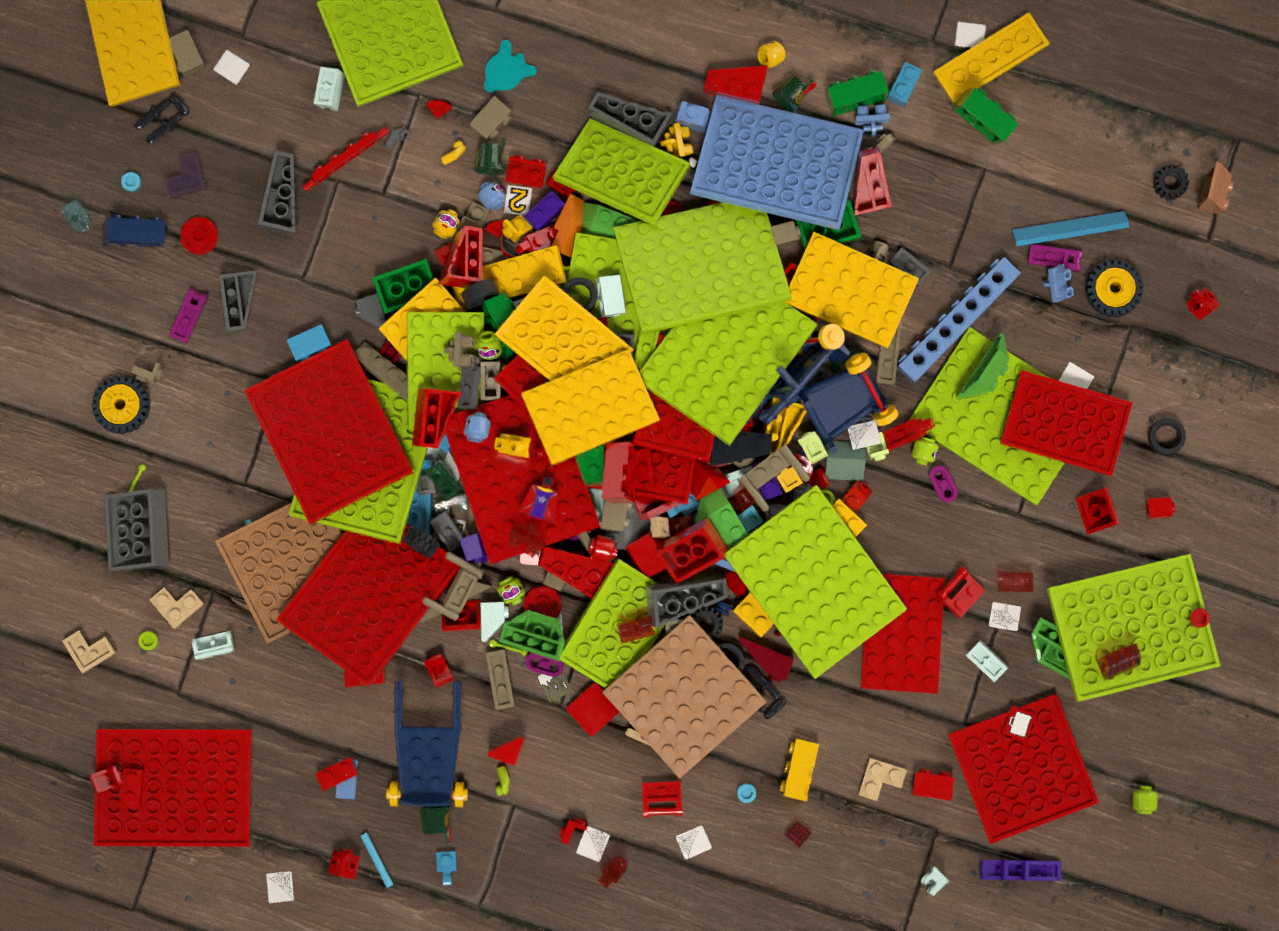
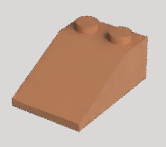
[1198,162,1233,215]

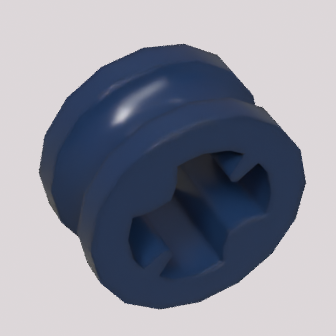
[714,601,733,616]

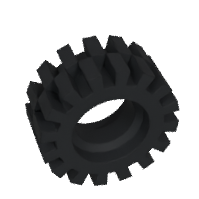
[1153,164,1189,200]
[402,526,440,558]
[691,607,723,640]

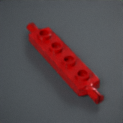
[302,126,390,192]

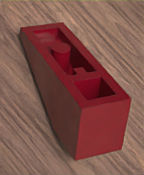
[739,637,794,683]

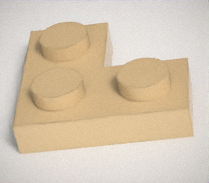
[150,587,204,629]
[63,631,116,674]
[858,758,907,801]

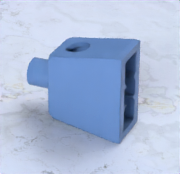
[672,101,711,134]

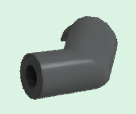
[384,128,410,150]

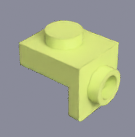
[798,432,829,464]
[866,432,889,462]

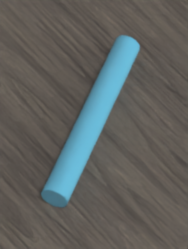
[361,833,393,888]

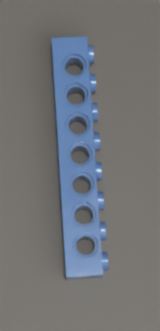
[897,257,1021,384]

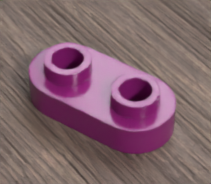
[929,466,958,503]
[526,653,564,677]

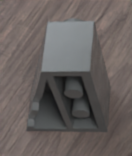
[218,270,257,335]

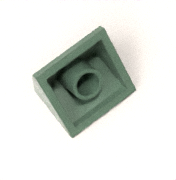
[825,441,866,481]

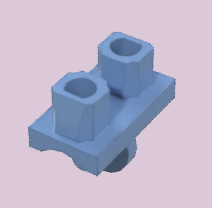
[854,105,890,136]
[1043,264,1074,302]

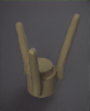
[866,241,889,263]

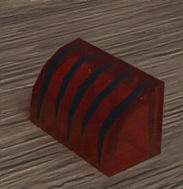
[1096,643,1141,681]

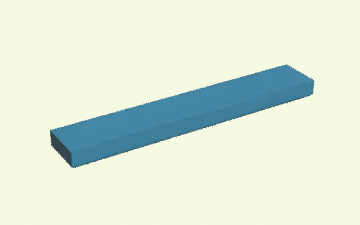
[1012,211,1129,246]

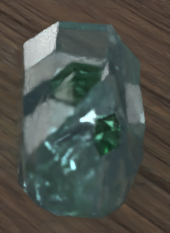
[61,200,90,232]

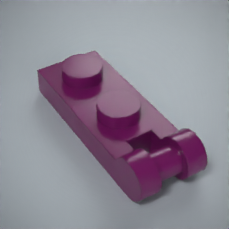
[1028,244,1083,272]
[169,288,209,344]

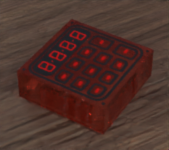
[785,821,812,848]

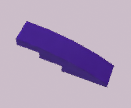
[980,860,1061,881]

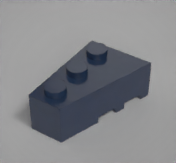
[102,215,165,246]

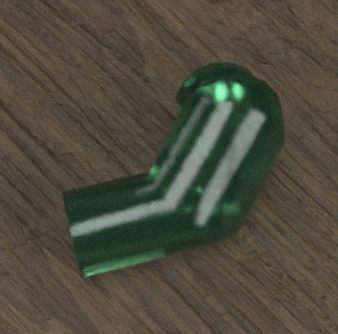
[830,353,855,373]

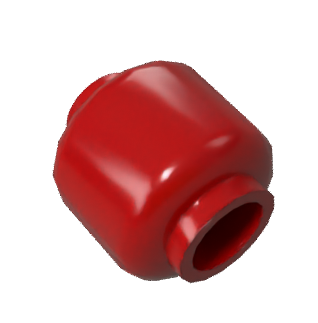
[588,535,618,563]

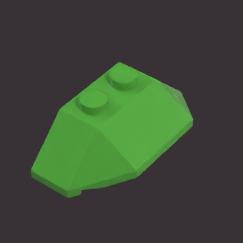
[581,202,639,239]
[956,332,1009,400]
[695,489,748,550]
[499,610,565,661]
[1031,618,1070,680]

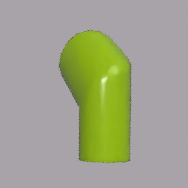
[495,766,510,796]

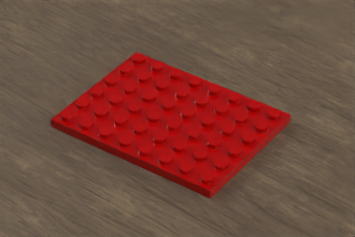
[244,339,414,525]
[441,382,601,565]
[276,524,462,688]
[94,729,252,847]

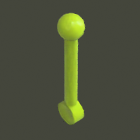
[128,464,146,492]
[489,639,528,656]

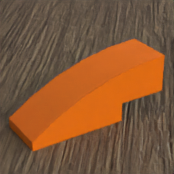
[551,194,584,258]

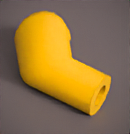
[441,141,466,165]

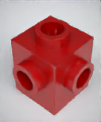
[1185,287,1220,321]
[328,848,360,879]

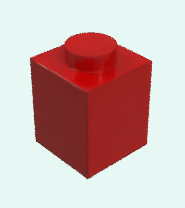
[1145,497,1175,519]

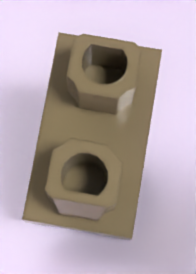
[443,332,476,371]

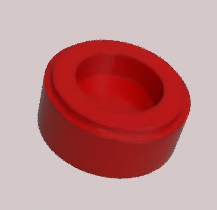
[1189,608,1210,628]

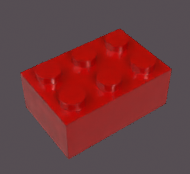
[656,518,728,584]

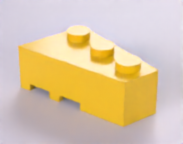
[762,398,806,458]
[780,739,819,801]

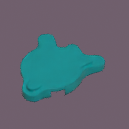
[484,40,537,93]

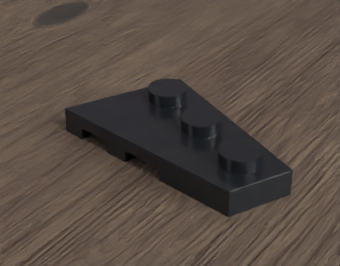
[710,431,772,467]

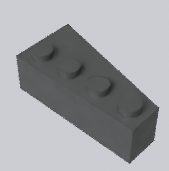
[587,92,673,147]
[258,150,295,236]
[646,574,728,628]

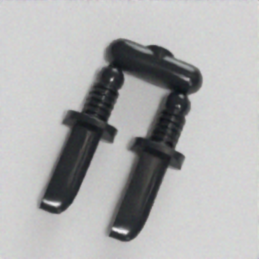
[134,94,189,144]
[746,665,786,720]

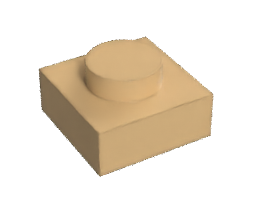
[651,517,670,538]

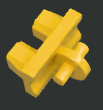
[660,123,693,159]
[495,433,531,457]

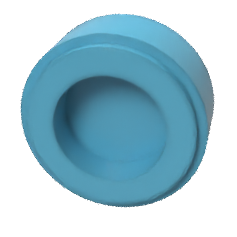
[121,172,141,192]
[737,783,756,803]

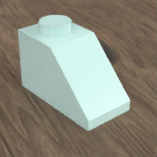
[481,602,509,642]

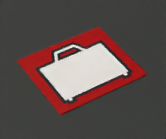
[1003,706,1036,742]

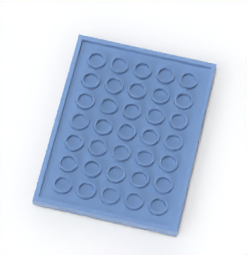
[690,95,864,230]

